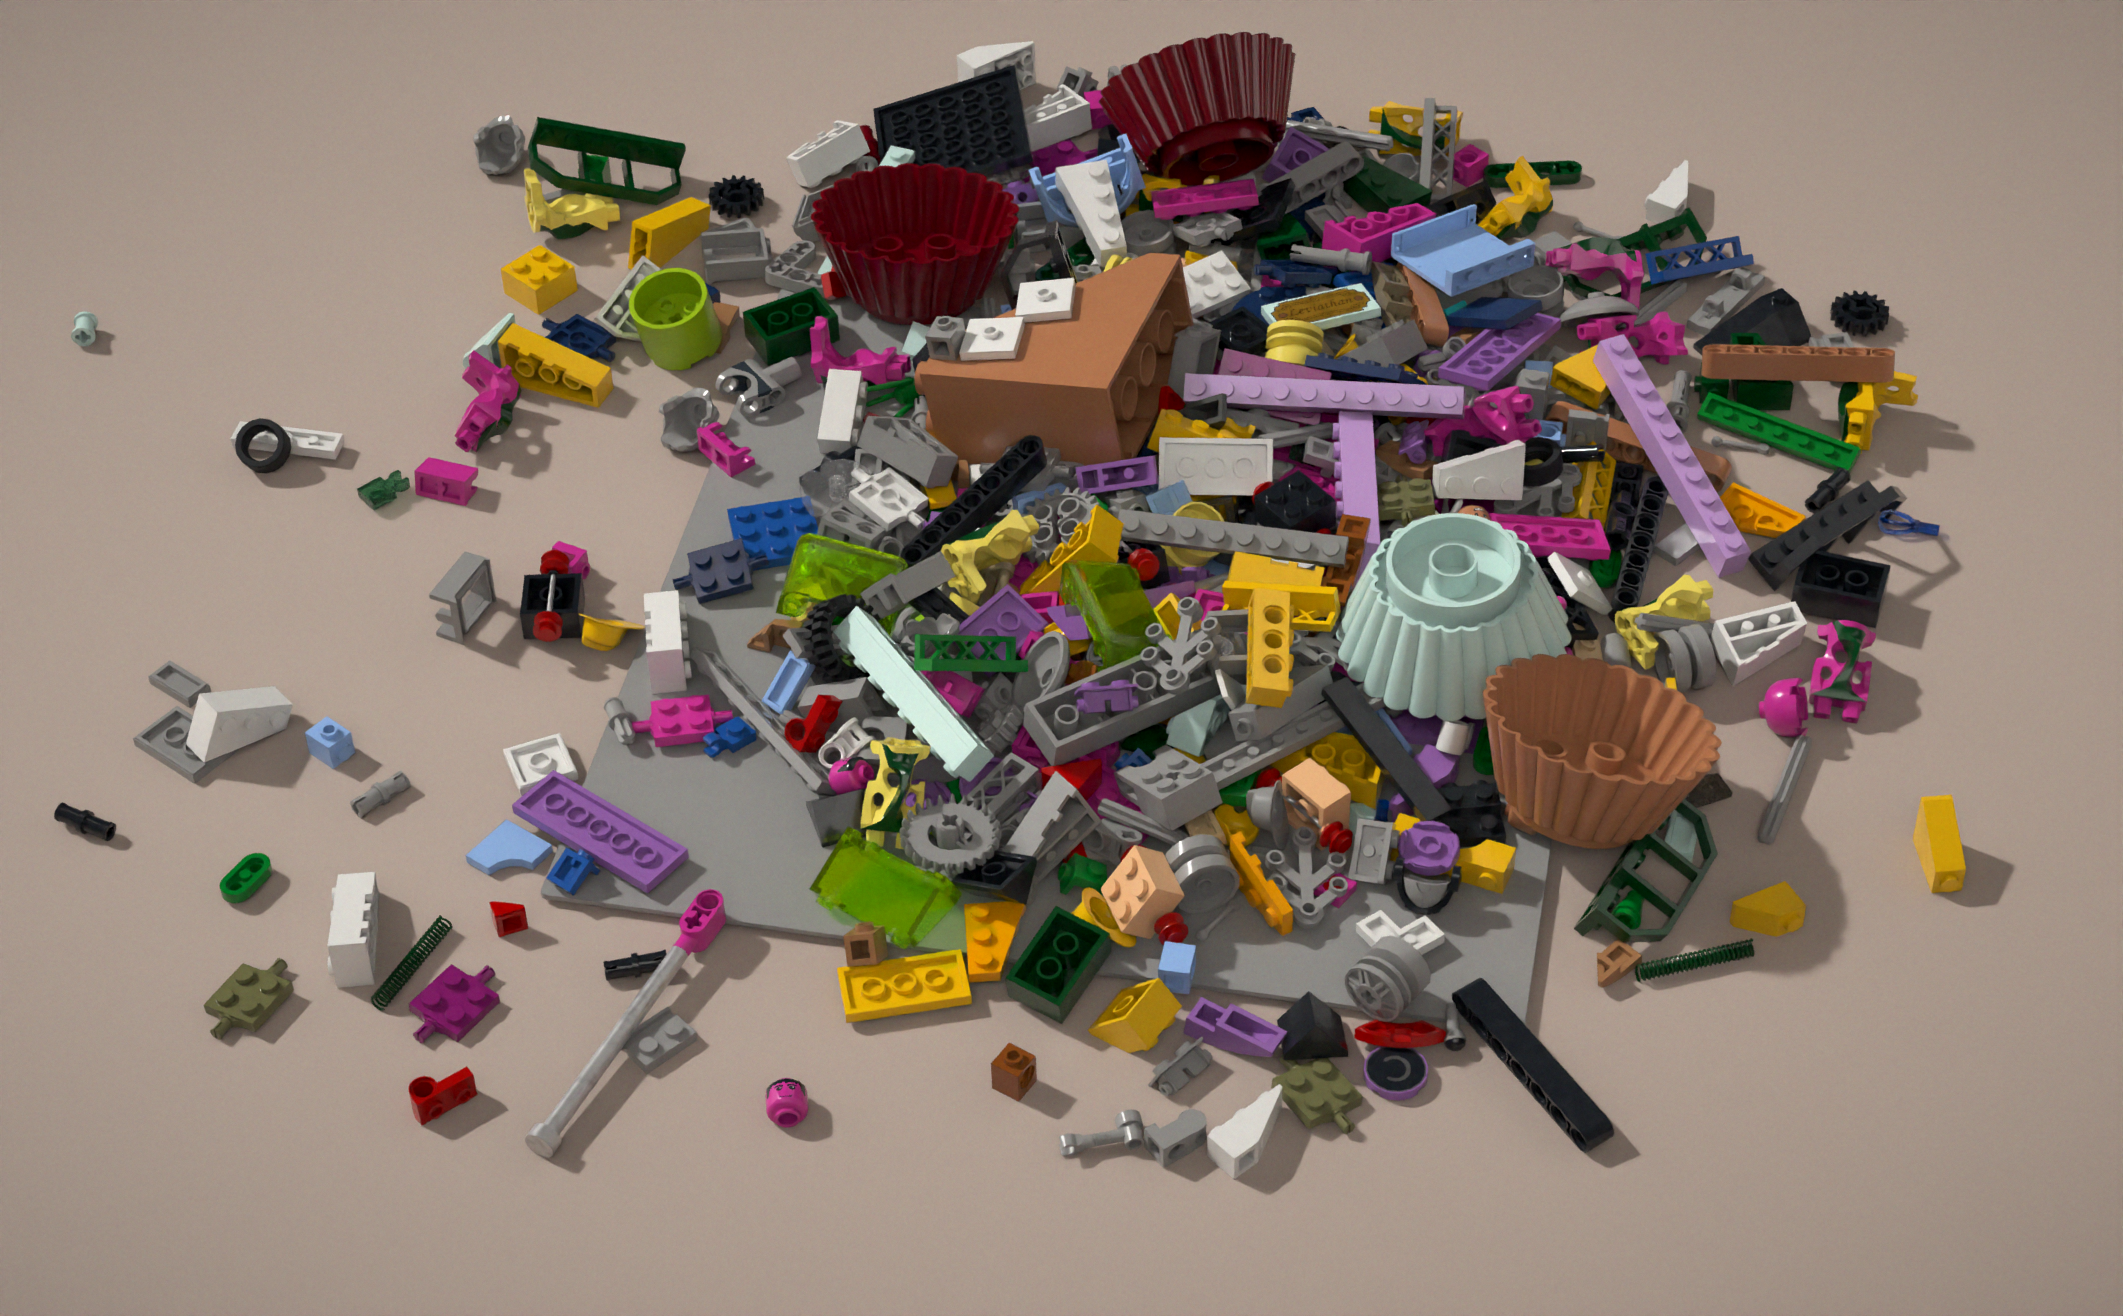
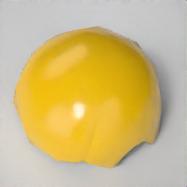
[1214,804,1260,847]

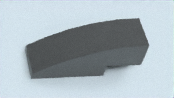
[1178,393,1227,430]

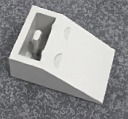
[957,41,1036,90]

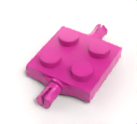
[632,694,733,747]

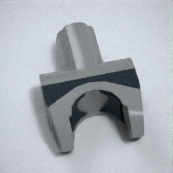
[715,357,802,417]

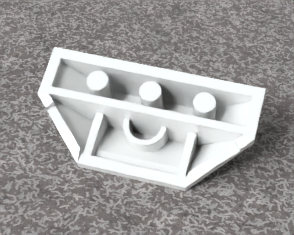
[594,255,661,342]

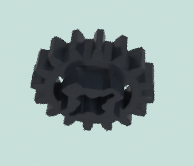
[708,175,764,218]
[1830,290,1889,337]

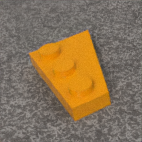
[1720,482,1806,538]
[1230,832,1293,936]
[964,901,1026,983]

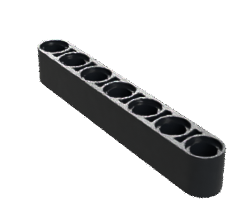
[900,435,1047,570]
[1608,476,1668,623]
[1452,978,1614,1153]

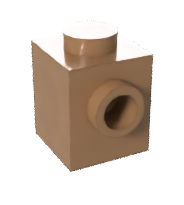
[843,922,888,967]

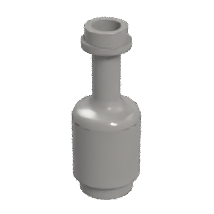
[1600,633,1632,668]

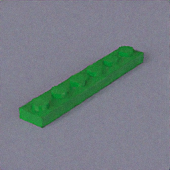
[1697,392,1861,474]

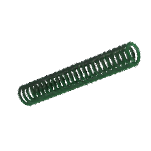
[371,915,453,1010]
[1635,938,1755,982]

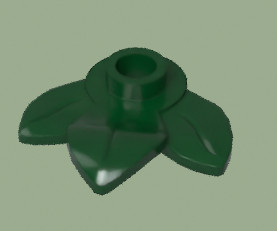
[1121,725,1175,761]

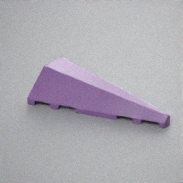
[1047,580,1196,641]

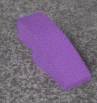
[1184,997,1287,1057]

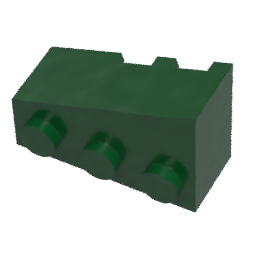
[1343,156,1433,214]

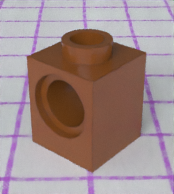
[991,1043,1037,1102]

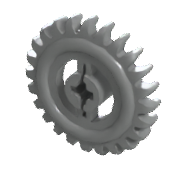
[899,793,1002,874]

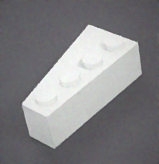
[1055,160,1127,267]
[327,872,380,988]

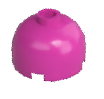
[1759,678,1808,737]

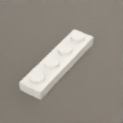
[231,421,345,460]

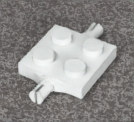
[848,467,929,532]

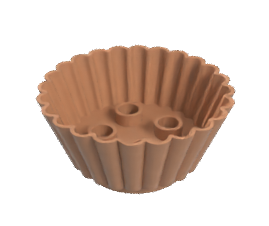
[1483,654,1722,849]

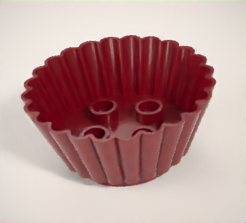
[1099,32,1296,187]
[810,163,1019,325]

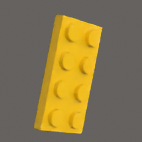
[837,949,972,1023]

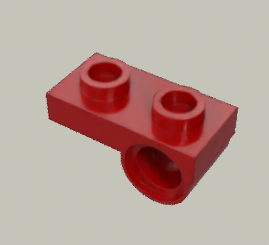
[785,694,843,753]
[408,1066,477,1126]

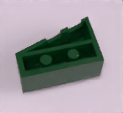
[1729,333,1794,410]

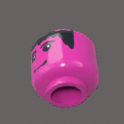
[828,756,874,794]
[765,1078,808,1127]

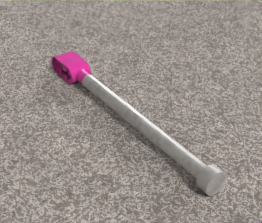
[525,889,726,1158]

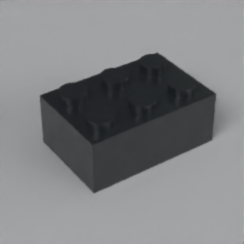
[1791,550,1891,628]

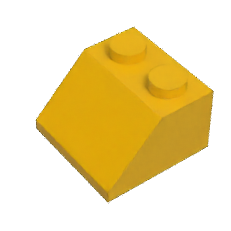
[1088,978,1182,1053]

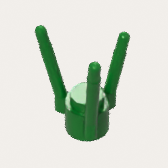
[866,377,922,418]

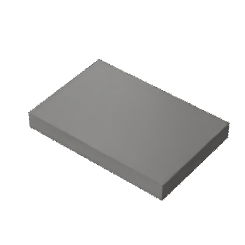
[133,706,239,784]

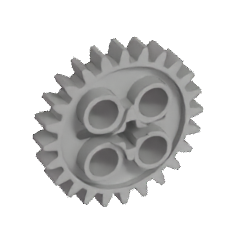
[1020,487,1101,565]

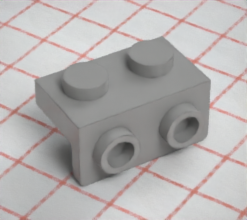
[1349,818,1400,885]

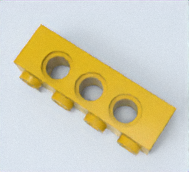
[1246,587,1294,708]

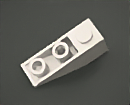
[1644,160,1688,224]
[1207,1084,1283,1179]

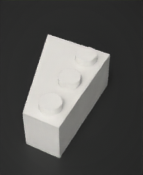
[1432,440,1526,500]
[186,686,293,763]

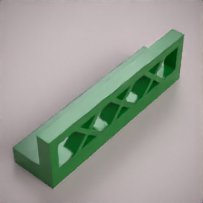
[914,634,1028,672]

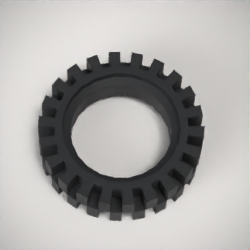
[803,594,886,683]

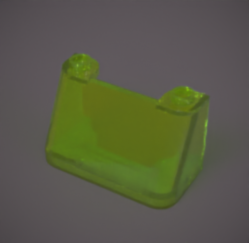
[776,533,909,636]
[1059,559,1172,672]
[810,826,962,950]

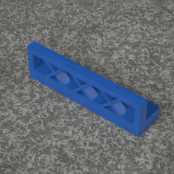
[1645,236,1754,285]

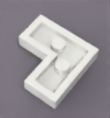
[1356,910,1445,955]

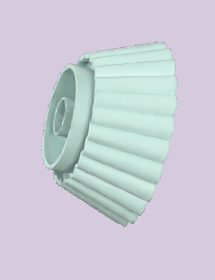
[1336,513,1571,721]

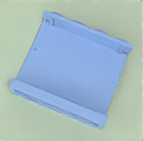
[1391,204,1535,297]

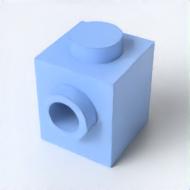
[305,716,355,769]

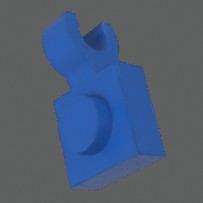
[703,716,756,758]

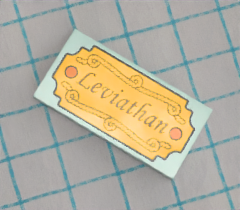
[1261,283,1381,330]

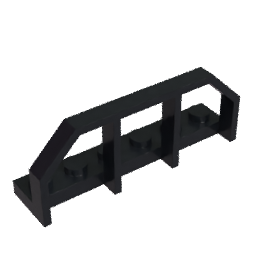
[1000,220,1078,310]
[1748,480,1907,591]

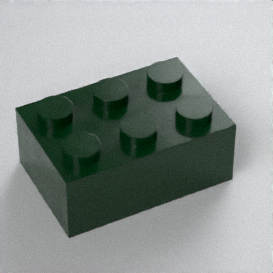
[743,287,840,366]
[1005,906,1112,1024]

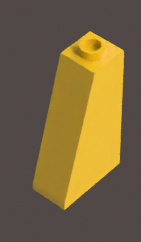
[628,197,711,270]

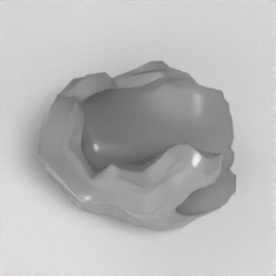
[473,116,525,176]
[659,387,720,452]
[891,607,960,658]

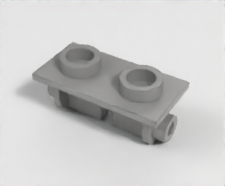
[1148,1037,1212,1096]

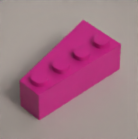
[1322,203,1436,262]

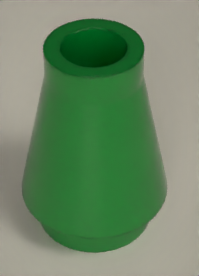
[1611,890,1645,930]

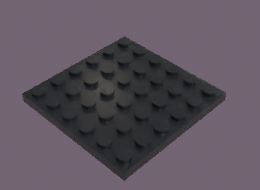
[873,65,1034,176]

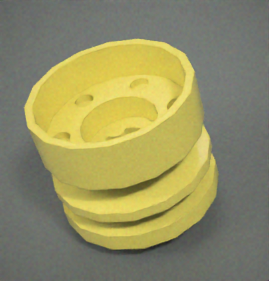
[1265,320,1324,367]
[1160,502,1225,575]

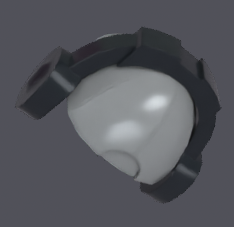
[1393,857,1462,915]

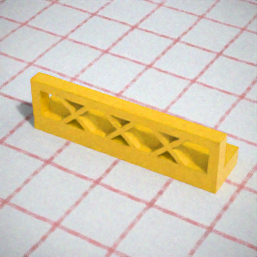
[1561,441,1616,531]
[1221,581,1341,632]

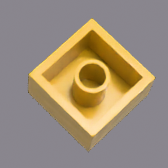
[501,245,578,315]

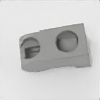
[1144,1109,1207,1168]

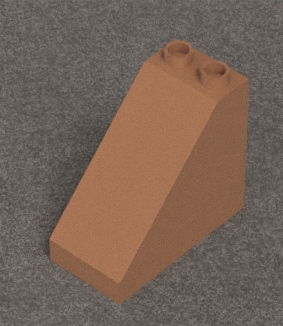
[914,253,1194,466]

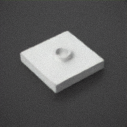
[1015,278,1076,323]
[959,317,1025,361]
[1548,551,1613,615]
[503,733,578,796]

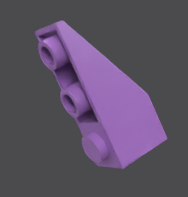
[1389,744,1460,823]

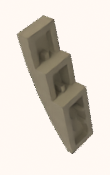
[1371,261,1413,327]

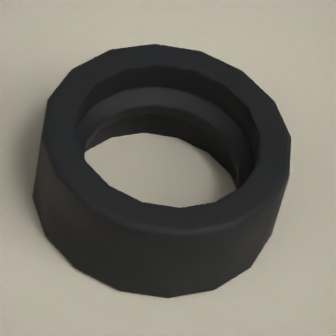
[235,418,291,473]
[1523,437,1563,487]

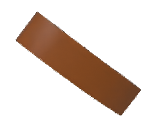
[1321,514,1371,607]

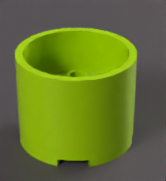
[629,268,722,370]

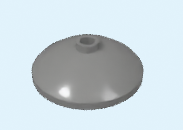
[1559,292,1639,327]
[1011,631,1070,715]

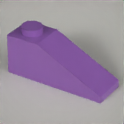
[1076,455,1159,494]

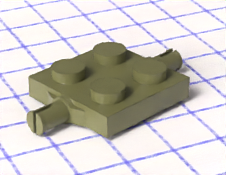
[1377,475,1436,527]
[204,958,294,1040]
[1271,1055,1363,1134]

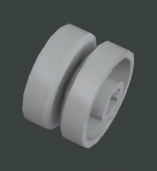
[1121,210,1178,257]
[1654,624,1716,693]
[1165,834,1239,914]

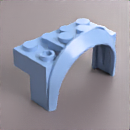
[1029,133,1146,227]

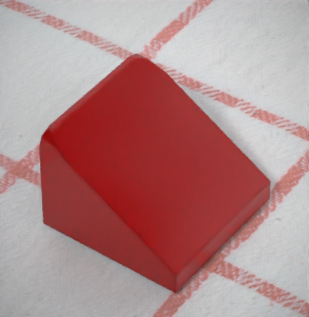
[489,901,529,937]

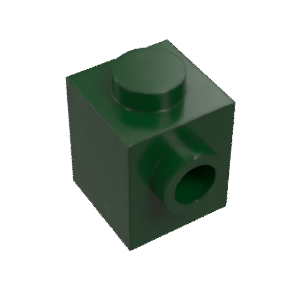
[1694,362,1729,404]

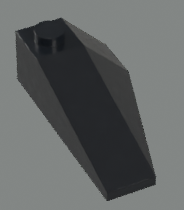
[1425,180,1496,224]
[1693,288,1812,355]

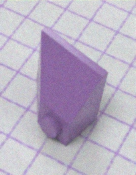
[1261,127,1329,183]

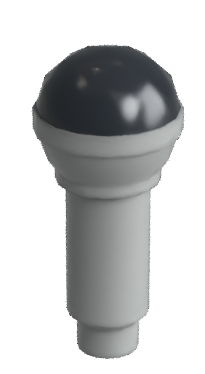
[1444,1003,1466,1051]

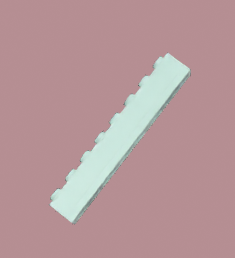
[833,606,994,782]

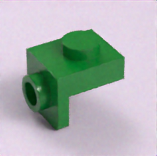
[1057,853,1107,895]

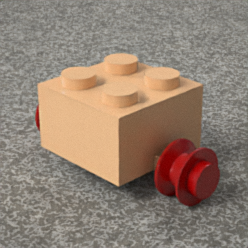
[1256,758,1353,854]
[1100,845,1189,945]

